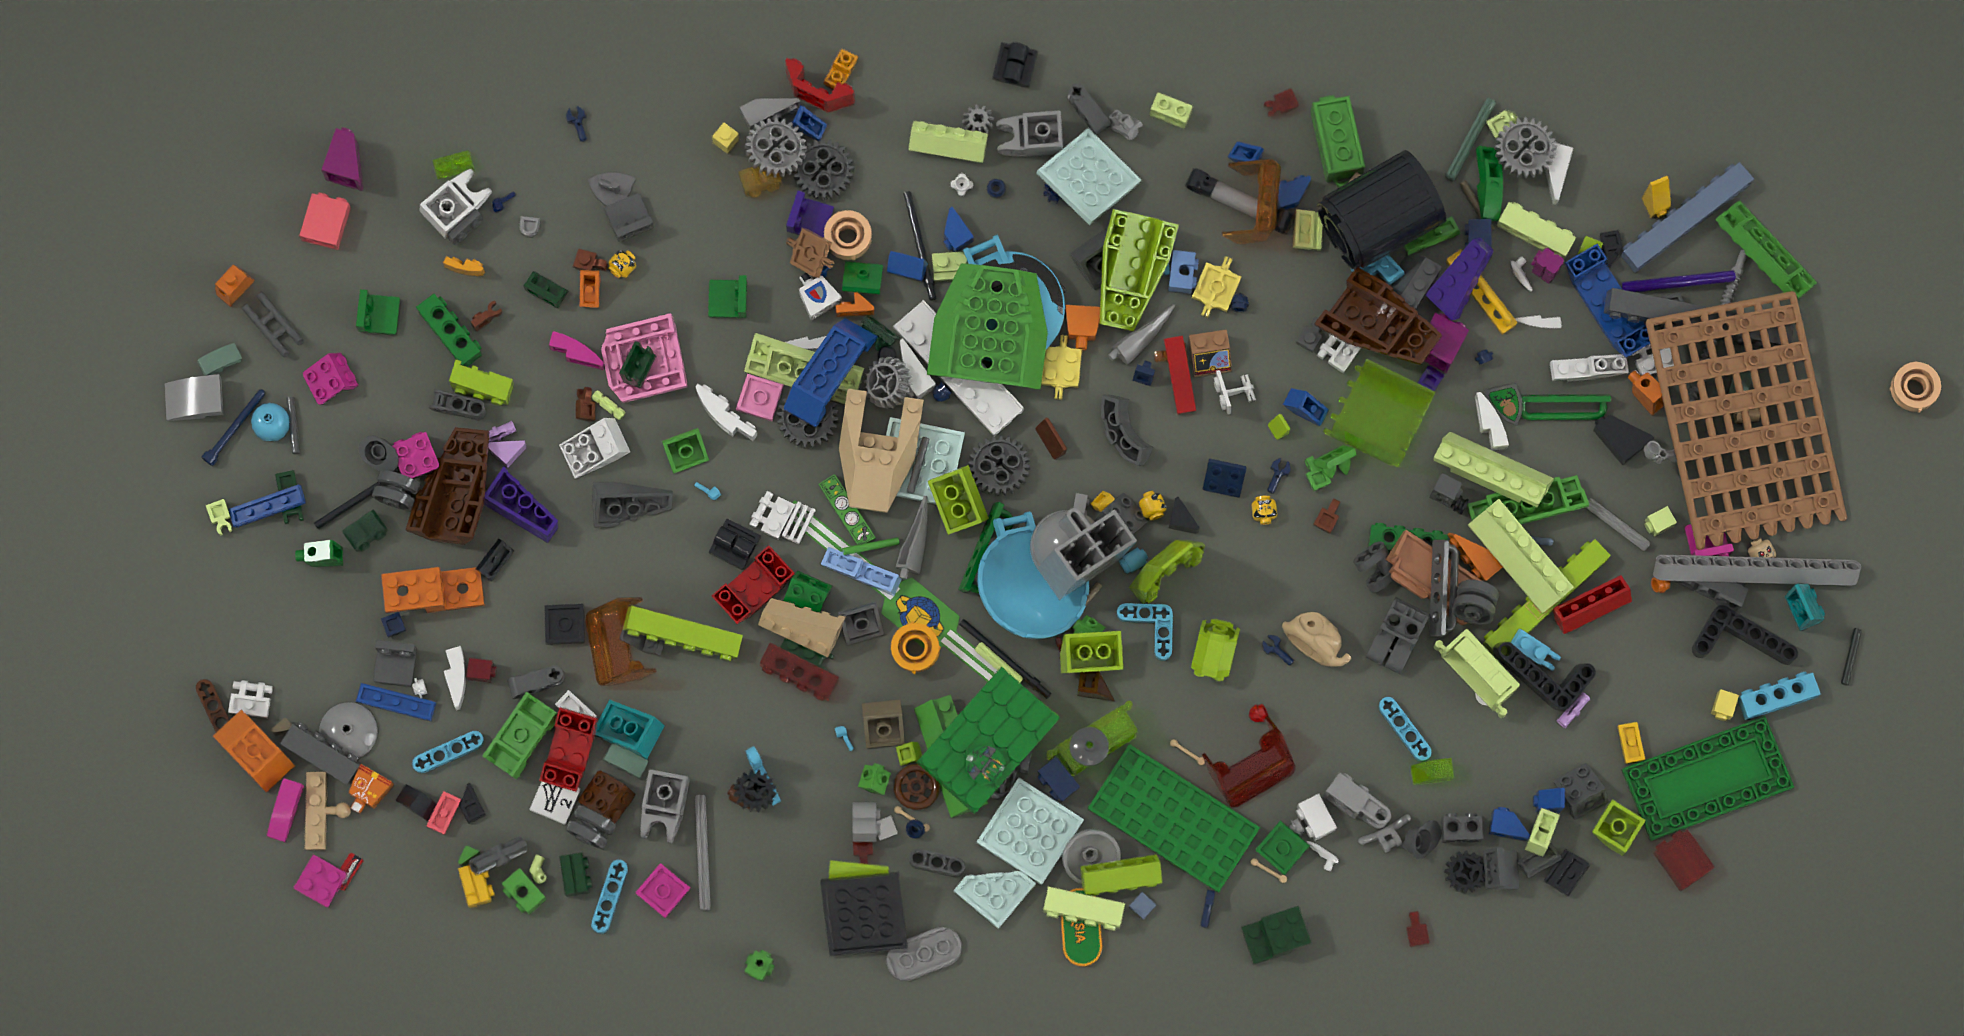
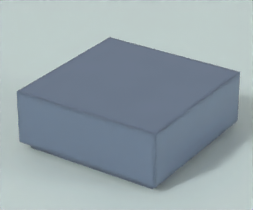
[1129,892,1156,920]

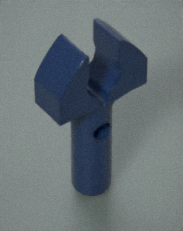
[566,106,587,142]
[1267,458,1291,494]
[1262,635,1294,665]
[1200,890,1215,928]

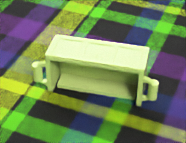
[1434,629,1520,718]

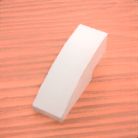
[1475,392,1509,451]
[444,646,466,711]

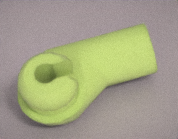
[529,855,547,884]

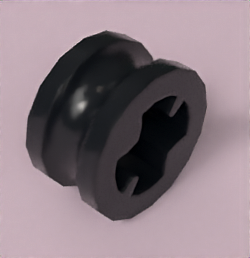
[1453,495,1469,515]

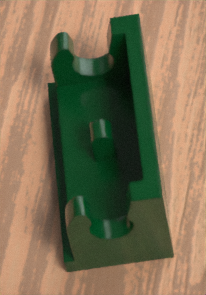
[523,271,568,309]
[619,341,656,388]

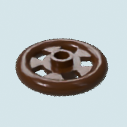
[893,764,940,810]

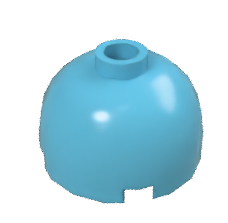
[251,403,290,441]

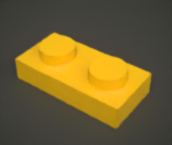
[1617,722,1645,764]

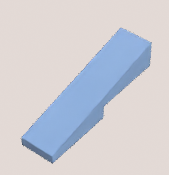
[821,547,902,596]

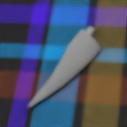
[1108,304,1175,365]
[896,496,928,579]

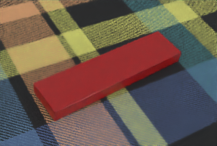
[1164,336,1196,414]

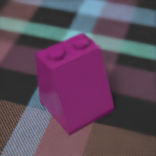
[321,128,363,191]
[1424,313,1469,374]

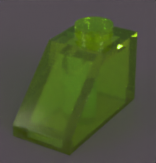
[1411,758,1454,785]

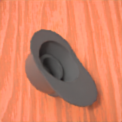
[358,436,399,472]
[1402,820,1441,859]

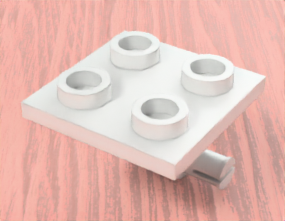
[1214,370,1256,415]

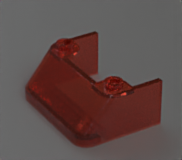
[1202,716,1295,807]

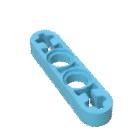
[1379,697,1431,762]
[412,731,484,773]
[591,860,628,934]

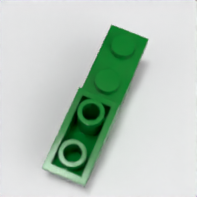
[1476,146,1503,221]

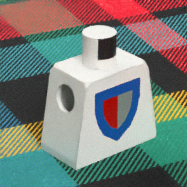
[799,273,842,321]

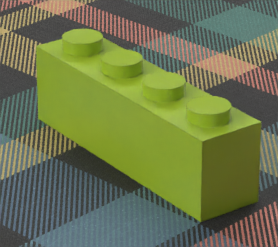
[1080,855,1162,896]

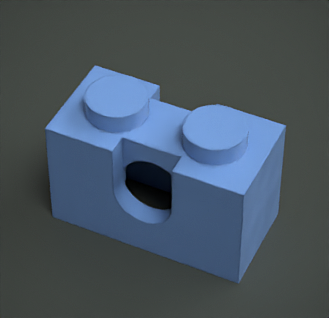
[1168,250,1199,294]

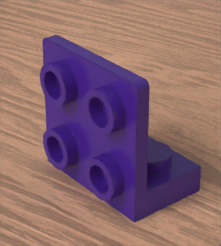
[786,191,834,238]

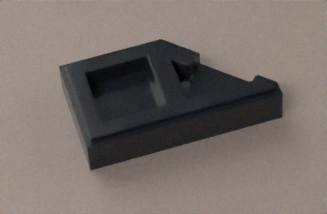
[1600,230,1623,268]
[460,783,486,824]

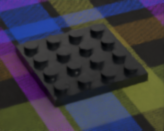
[820,872,908,956]

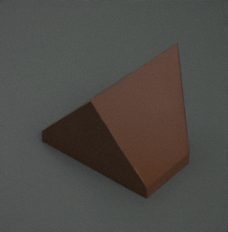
[1077,671,1115,701]

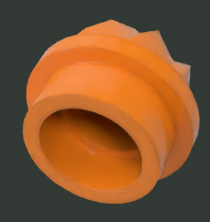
[1651,577,1671,593]

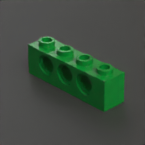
[416,294,482,367]
[1368,523,1448,553]

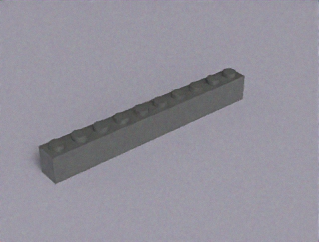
[1604,288,1794,348]

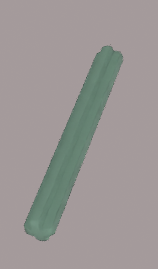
[1446,98,1496,181]

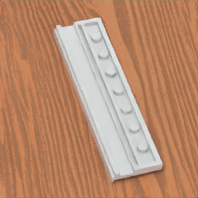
[893,300,1024,437]

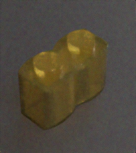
[738,161,782,198]

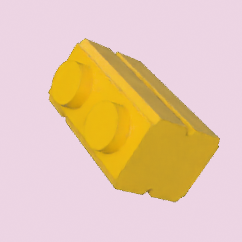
[458,865,494,908]

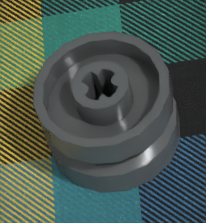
[372,470,420,510]
[1452,580,1500,625]
[566,806,616,850]

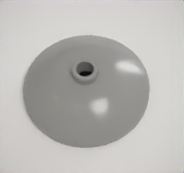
[319,702,378,758]
[1063,829,1121,884]

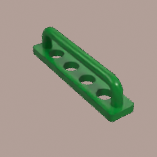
[1521,394,1611,420]
[958,502,1013,593]

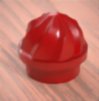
[1249,704,1269,722]

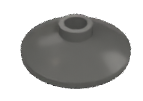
[1070,727,1109,766]

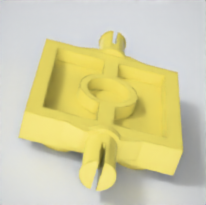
[1192,257,1241,318]
[1041,335,1082,400]

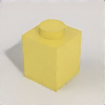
[712,123,739,154]
[1711,689,1739,721]

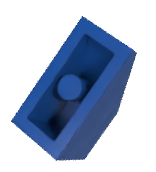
[943,207,974,252]
[1283,388,1329,426]
[1533,788,1565,813]
[1489,807,1530,841]

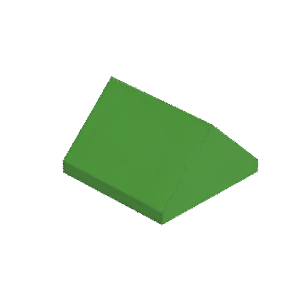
[662,428,709,474]

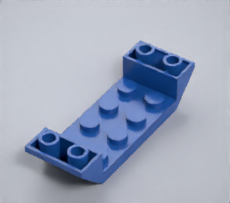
[1565,244,1650,358]
[784,318,878,428]

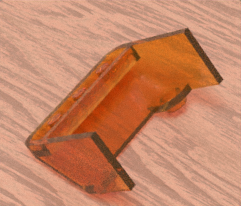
[1222,159,1281,244]
[586,597,656,686]

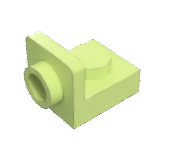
[1487,110,1517,138]

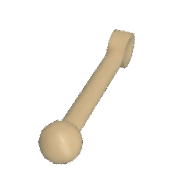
[1170,739,1205,765]
[894,806,930,832]
[1251,858,1287,883]

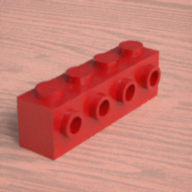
[1553,575,1632,634]

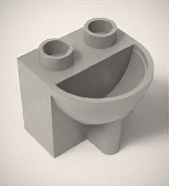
[1030,508,1137,600]

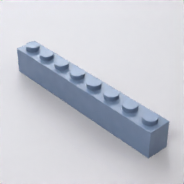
[1621,162,1754,273]

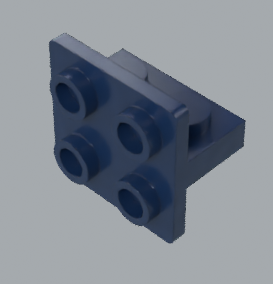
[1203,458,1246,498]

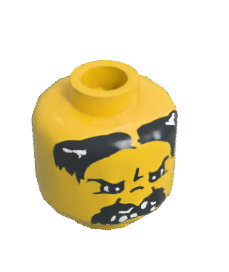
[608,250,636,278]
[1139,491,1167,521]
[1251,495,1277,525]

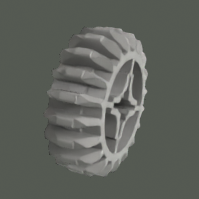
[863,357,913,409]

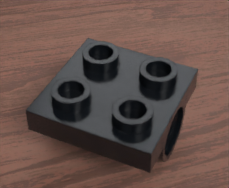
[993,42,1038,88]
[709,519,761,570]

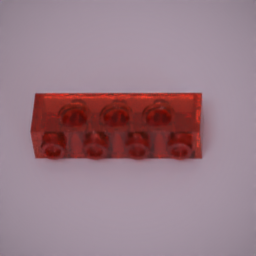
[760,643,839,701]

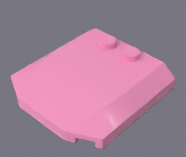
[601,313,687,403]

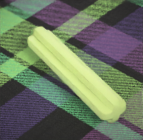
[975,642,1023,683]

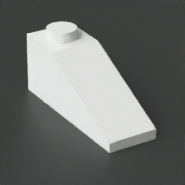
[1545,143,1573,205]
[900,338,936,399]

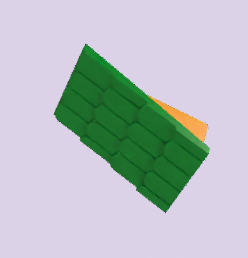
[916,666,1060,814]

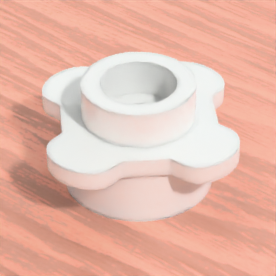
[951,174,973,196]
[412,678,427,698]

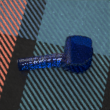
[492,191,516,212]

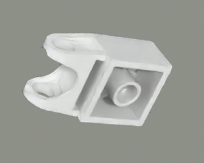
[419,169,492,238]

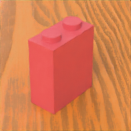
[299,193,351,250]

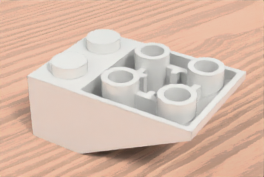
[559,418,630,479]

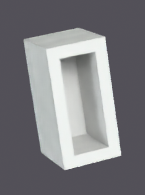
[1296,794,1337,841]

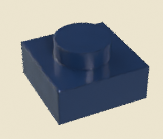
[381,612,406,638]

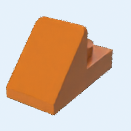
[580,270,601,308]
[836,292,874,317]

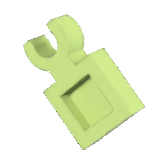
[206,499,232,536]

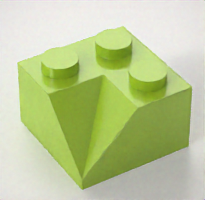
[1592,800,1646,856]

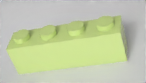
[909,121,988,163]
[1497,202,1576,259]
[1043,887,1125,931]

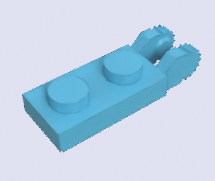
[1511,629,1561,671]

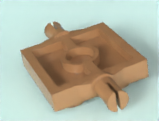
[786,228,834,278]

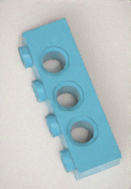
[1738,672,1821,721]

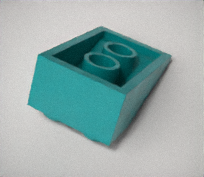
[1784,584,1825,631]
[595,700,664,760]

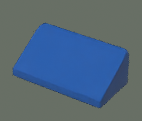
[887,251,928,281]

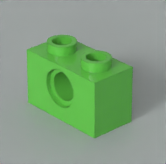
[502,868,547,915]

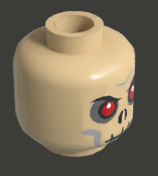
[1748,538,1777,558]

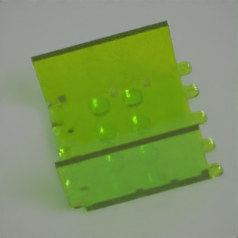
[1323,358,1436,467]

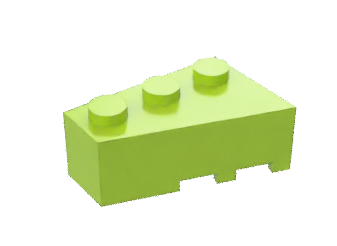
[449,360,514,406]

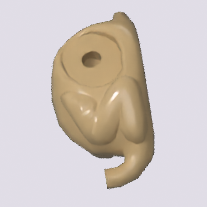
[1282,612,1352,667]

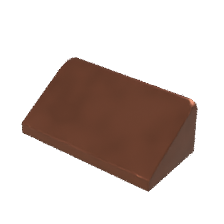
[1035,418,1067,460]

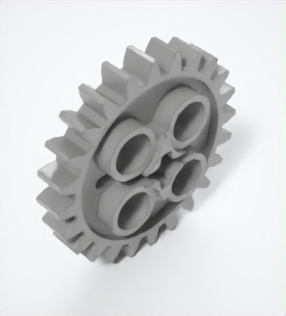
[745,117,807,178]
[1495,117,1557,178]

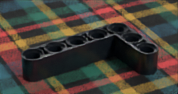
[1692,605,1798,665]
[1493,642,1596,710]

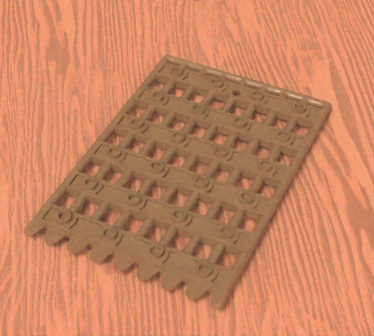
[1646,291,1847,550]

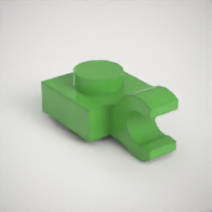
[1304,456,1331,492]

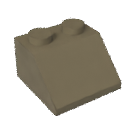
[862,700,905,748]

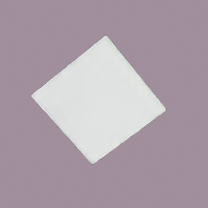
[876,816,898,840]

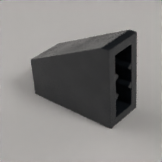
[1593,415,1654,465]

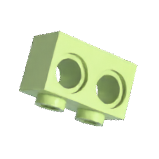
[1150,93,1193,129]
[1525,808,1560,857]

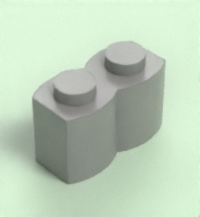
[853,802,880,842]

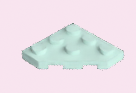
[954,871,1036,929]

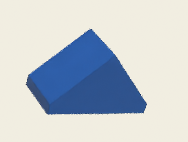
[792,106,827,141]
[1228,141,1264,172]

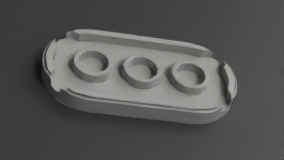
[886,927,962,981]

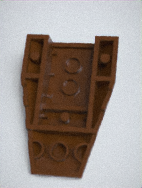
[1314,268,1442,365]
[405,427,490,545]

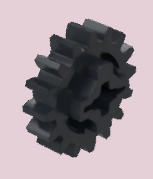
[734,770,776,812]
[1444,850,1485,894]

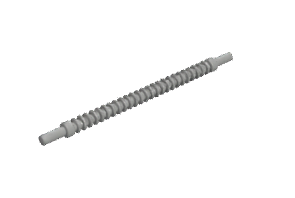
[1682,250,1747,425]

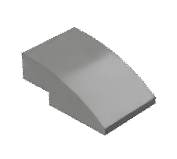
[165,374,223,421]

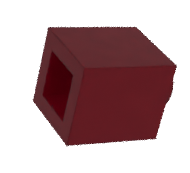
[467,658,497,683]

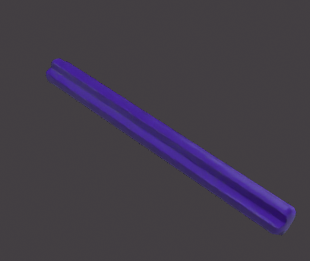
[1622,270,1736,292]

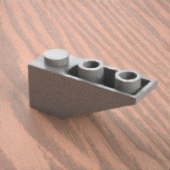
[739,98,801,130]

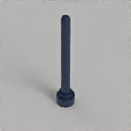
[201,389,265,466]

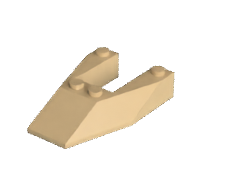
[839,389,924,513]

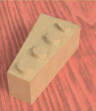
[758,598,845,657]

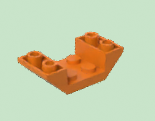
[213,710,295,793]

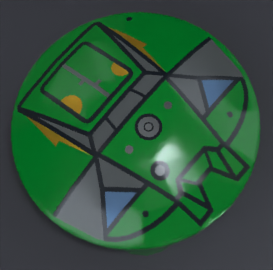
[966,745,1005,784]

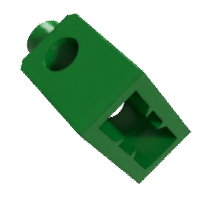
[295,540,343,567]

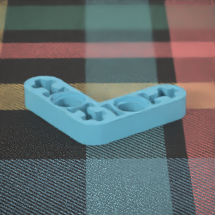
[1117,603,1173,661]
[745,746,781,806]

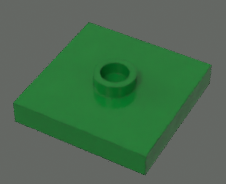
[842,261,883,294]
[1255,820,1310,876]

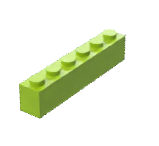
[623,606,743,661]

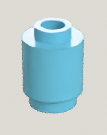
[1119,547,1148,574]

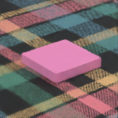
[736,374,784,421]

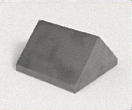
[838,602,884,645]

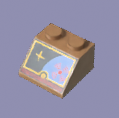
[1188,330,1232,377]

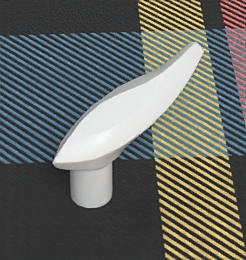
[1511,257,1532,291]
[1307,841,1339,871]

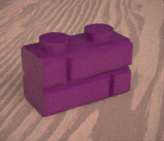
[1531,248,1564,284]

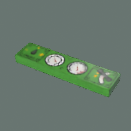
[819,474,876,545]

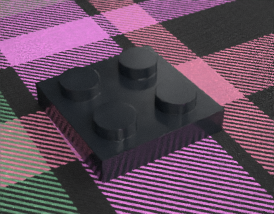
[545,604,585,645]

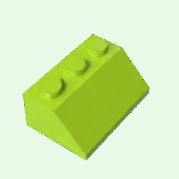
[928,465,989,535]
[1060,631,1123,673]
[829,861,889,878]

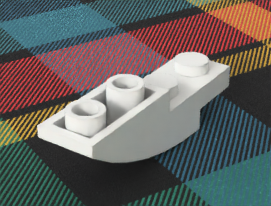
[1550,355,1629,382]
[695,383,757,441]

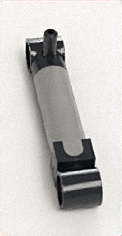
[1185,168,1295,234]

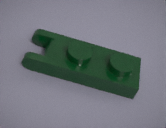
[275,470,304,524]
[779,638,835,673]

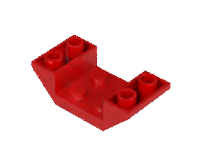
[785,58,855,113]
[711,545,795,624]
[539,707,597,792]

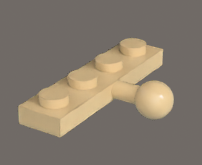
[305,772,351,850]

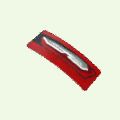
[339,853,363,891]

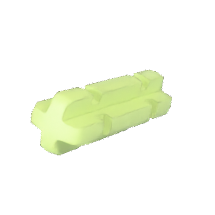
[592,390,625,420]

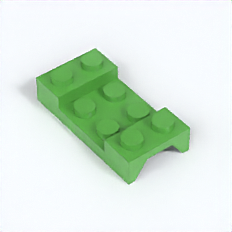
[483,692,558,779]

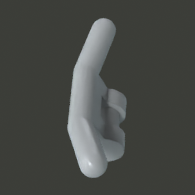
[1358,814,1411,853]

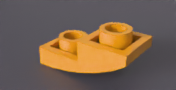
[824,49,858,89]
[443,256,485,276]

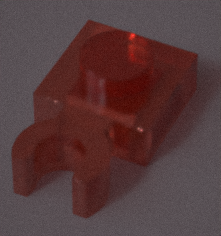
[1263,88,1299,116]

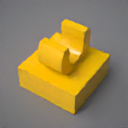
[1090,491,1115,512]

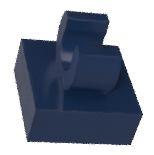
[1132,361,1155,386]

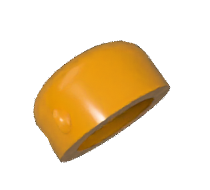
[891,621,941,674]

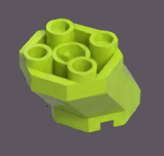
[1191,619,1240,681]

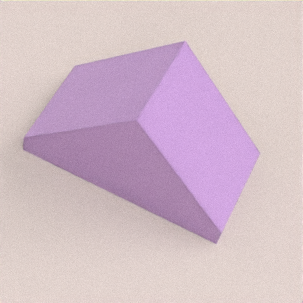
[488,440,526,468]

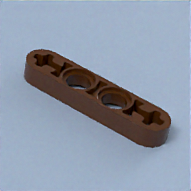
[196,679,230,733]

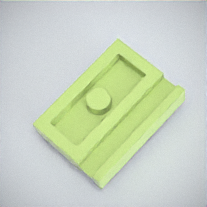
[1293,209,1323,251]
[932,251,969,282]

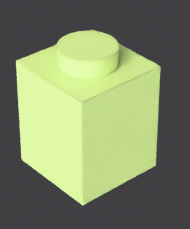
[1645,506,1677,537]

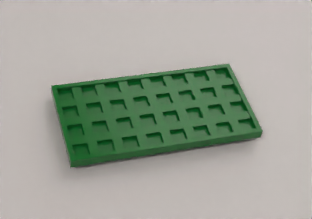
[1087,744,1260,893]

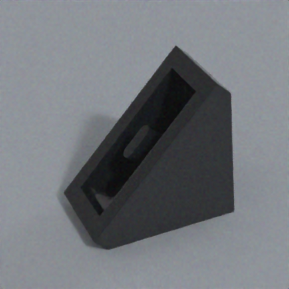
[1169,497,1200,534]
[396,784,437,821]

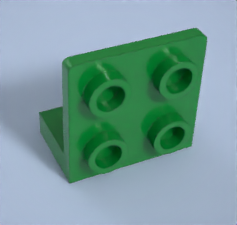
[708,275,747,318]
[356,289,400,335]
[783,571,832,613]

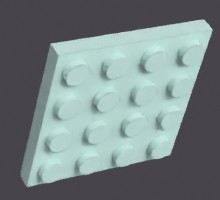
[1037,128,1141,225]
[886,417,965,504]
[976,778,1084,885]

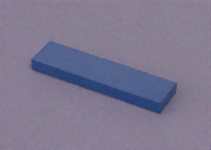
[229,485,306,528]
[356,683,436,721]

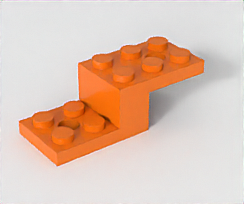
[381,567,485,613]

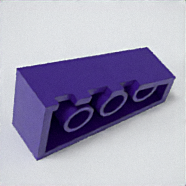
[1425,237,1494,320]
[484,466,558,543]

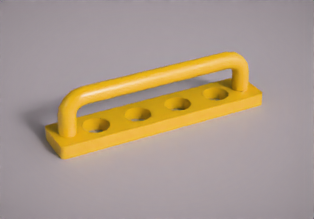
[1446,249,1517,334]

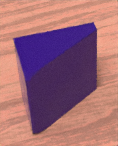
[1417,365,1445,393]

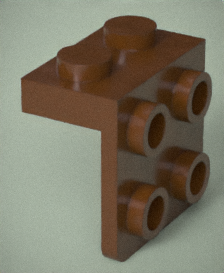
[578,770,636,824]

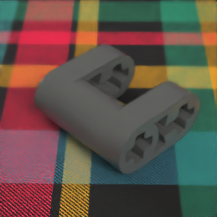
[1354,541,1393,593]

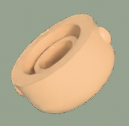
[824,210,872,260]
[1890,361,1941,413]

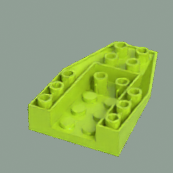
[1128,540,1205,604]

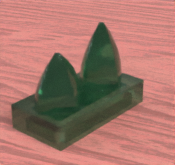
[861,315,900,351]

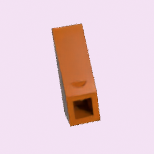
[1447,533,1503,581]

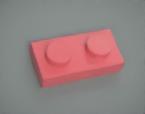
[427,791,461,835]

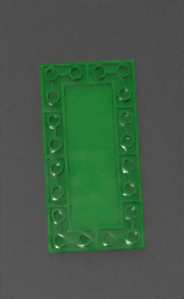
[1621,716,1795,842]

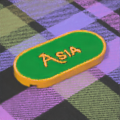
[1061,888,1102,967]

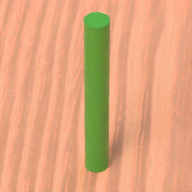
[842,537,899,555]

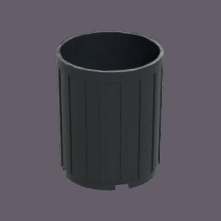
[1317,150,1446,270]

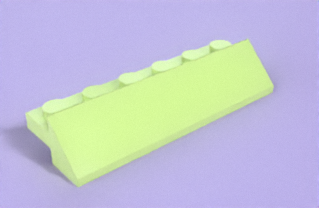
[744,333,864,404]
[1433,432,1554,508]
[1468,499,1574,613]

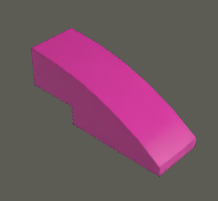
[549,331,605,370]
[267,778,304,843]

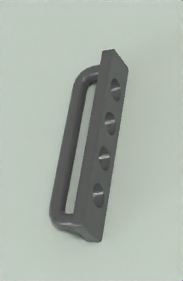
[1429,540,1459,637]

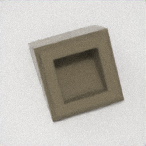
[271,718,292,736]

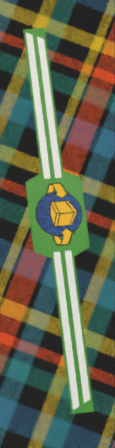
[793,500,1059,717]

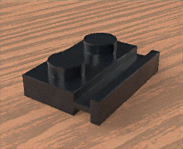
[1544,849,1590,897]

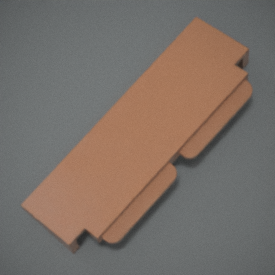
[1386,530,1482,625]

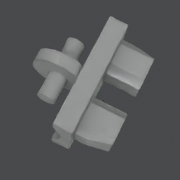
[1109,110,1143,140]

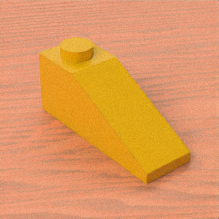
[1642,176,1671,218]

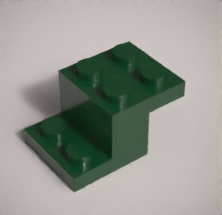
[1241,906,1311,965]

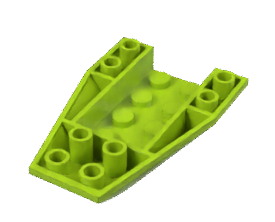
[1100,209,1179,331]

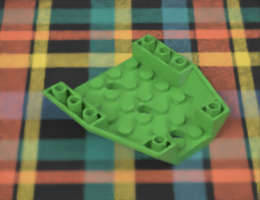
[927,263,1048,390]

